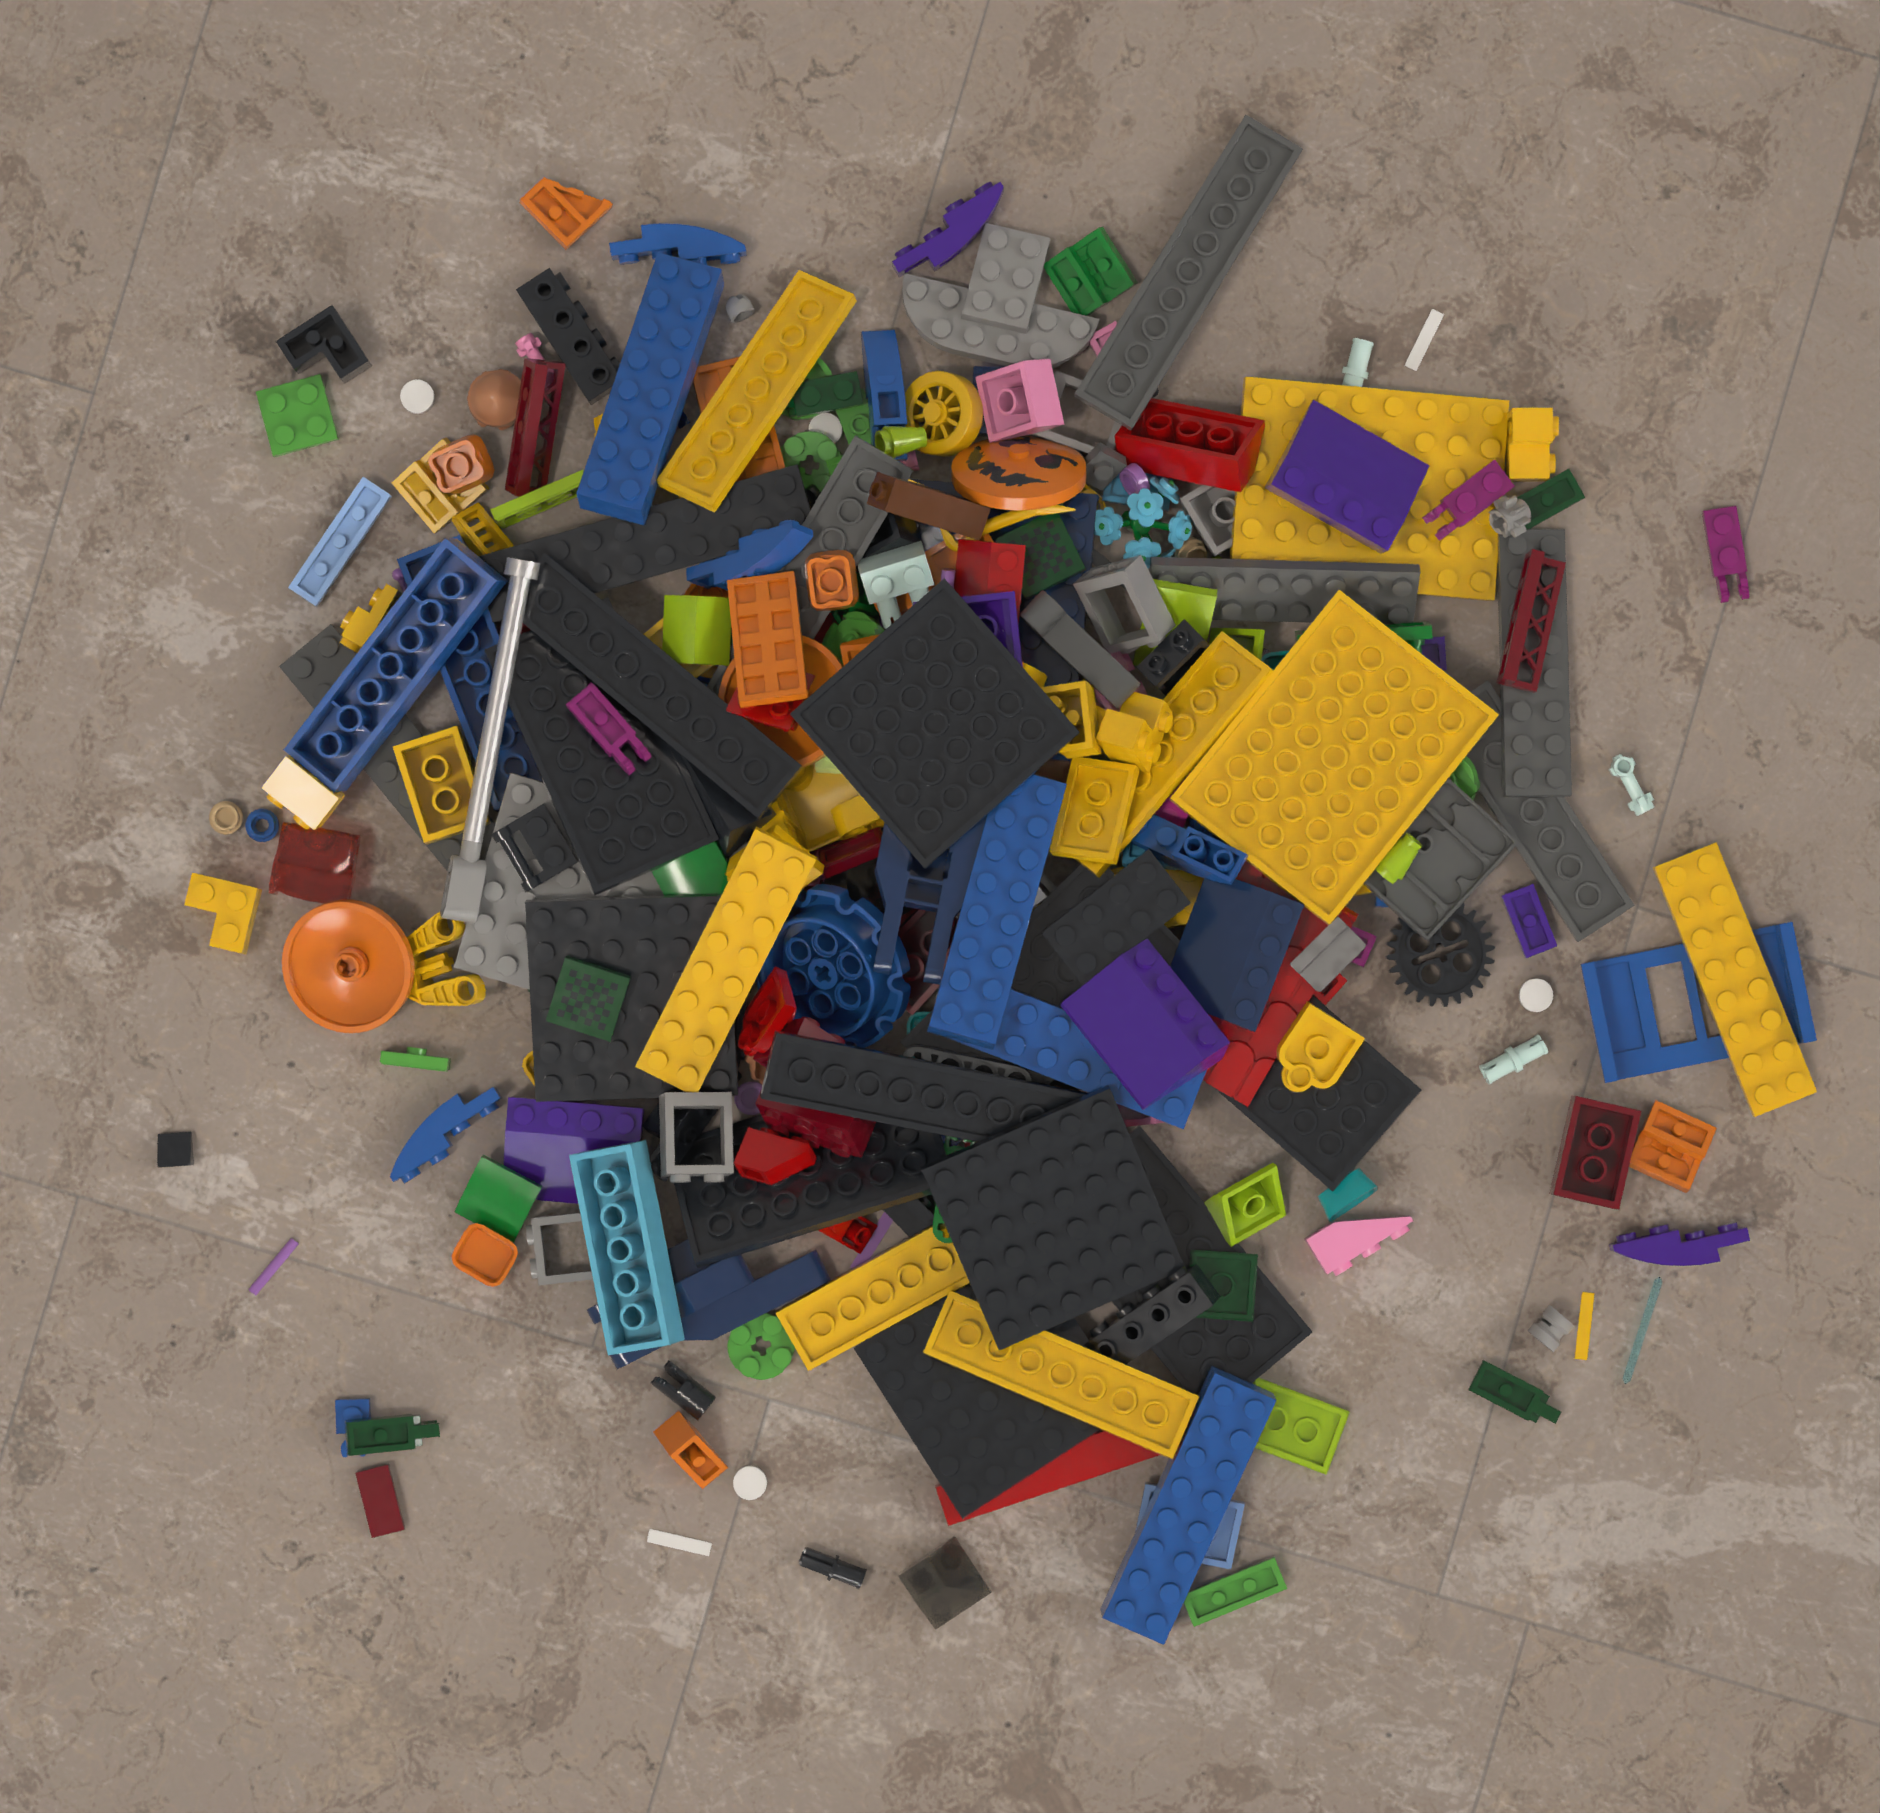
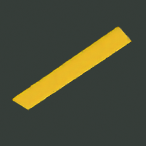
[1575,1292,1595,1360]

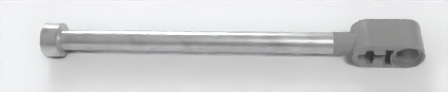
[440,557,540,924]

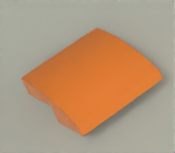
[1629,1100,1717,1193]

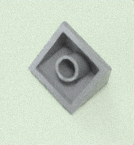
[1179,485,1235,557]

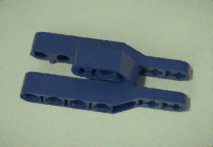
[873,815,987,985]
[586,1239,831,1369]

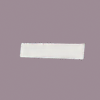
[1404,309,1444,371]
[647,1529,712,1556]

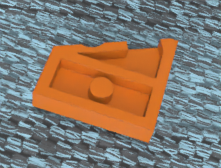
[519,177,613,250]

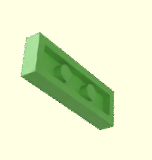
[1184,1556,1287,1627]

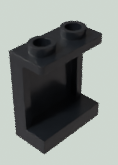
[1137,619,1210,696]

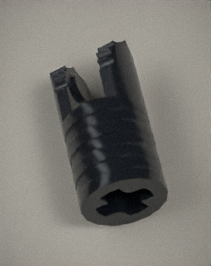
[651,1360,716,1421]

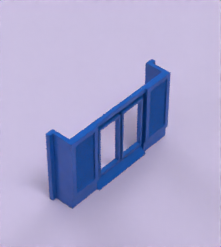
[1580,922,1817,1083]

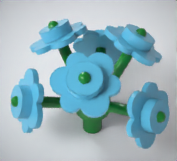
[1094,476,1192,569]

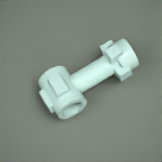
[1609,754,1654,816]

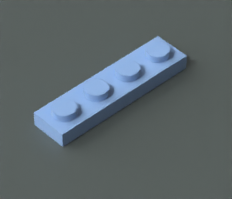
[288,477,392,607]

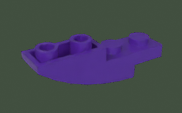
[892,182,1004,277]
[1609,1222,1750,1266]

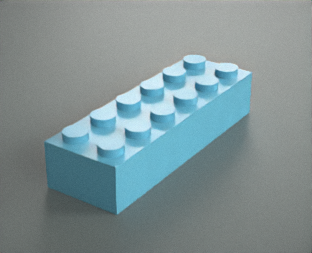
[569,1140,685,1355]

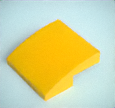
[391,437,490,534]

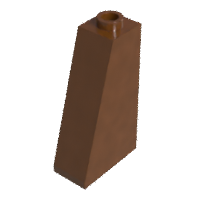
[866,472,991,541]

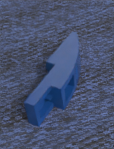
[609,223,747,265]
[861,330,908,461]
[686,520,813,591]
[1130,814,1248,885]
[390,1087,502,1184]

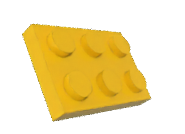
[1049,757,1140,865]

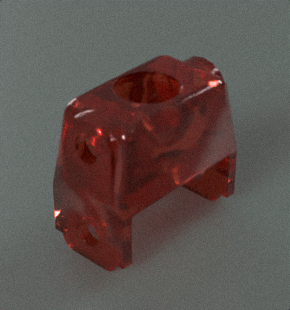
[269,821,361,903]

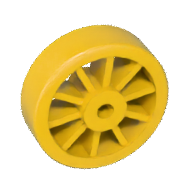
[905,371,983,457]

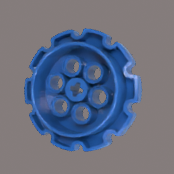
[755,884,911,1048]

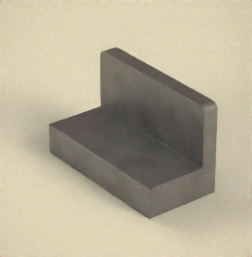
[1290,917,1366,992]

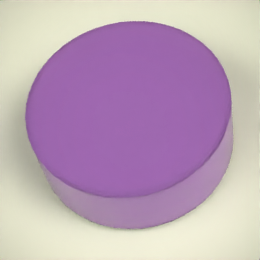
[1120,463,1150,495]
[734,1082,762,1115]

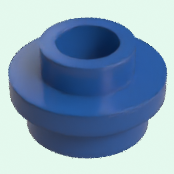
[245,809,279,842]

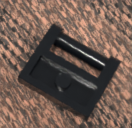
[491,804,579,893]

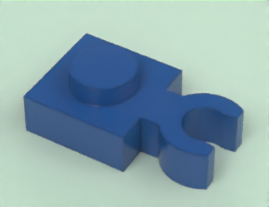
[335,1398,371,1457]

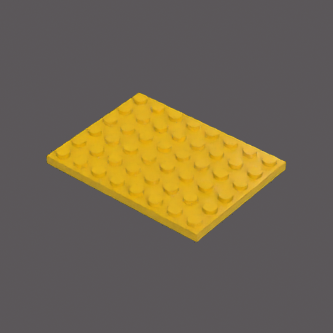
[1230,377,1510,601]
[1170,590,1499,925]

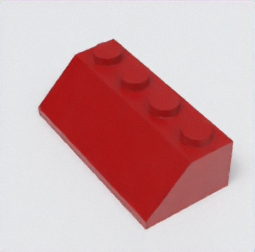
[1115,398,1265,492]
[954,539,1026,627]

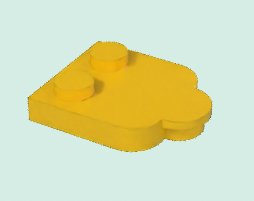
[1277,1001,1365,1092]

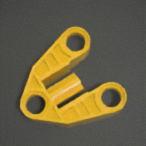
[407,912,486,1006]

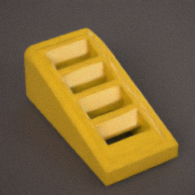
[451,502,514,556]

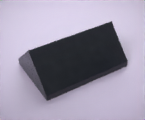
[681,756,776,857]

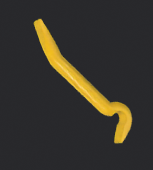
[940,505,1076,552]

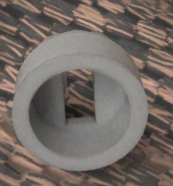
[725,294,755,323]

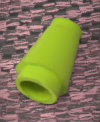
[875,426,927,458]
[1375,833,1422,884]

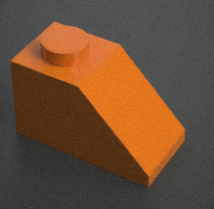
[653,1411,728,1489]

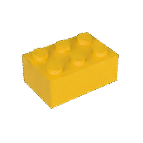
[393,726,491,845]

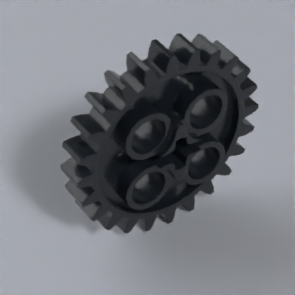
[1385,903,1495,1007]

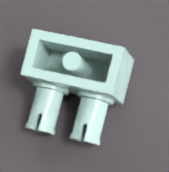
[858,541,934,629]

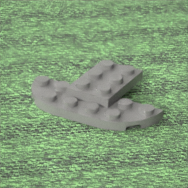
[902,223,1100,369]

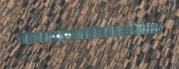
[1622,1277,1662,1384]

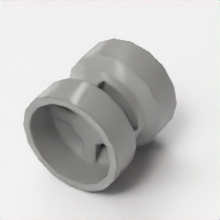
[1528,1305,1575,1352]

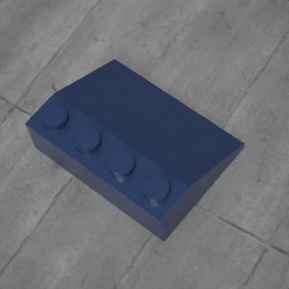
[1170,878,1304,1032]

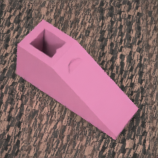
[1304,1216,1413,1276]

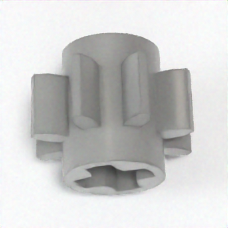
[1489,495,1531,538]

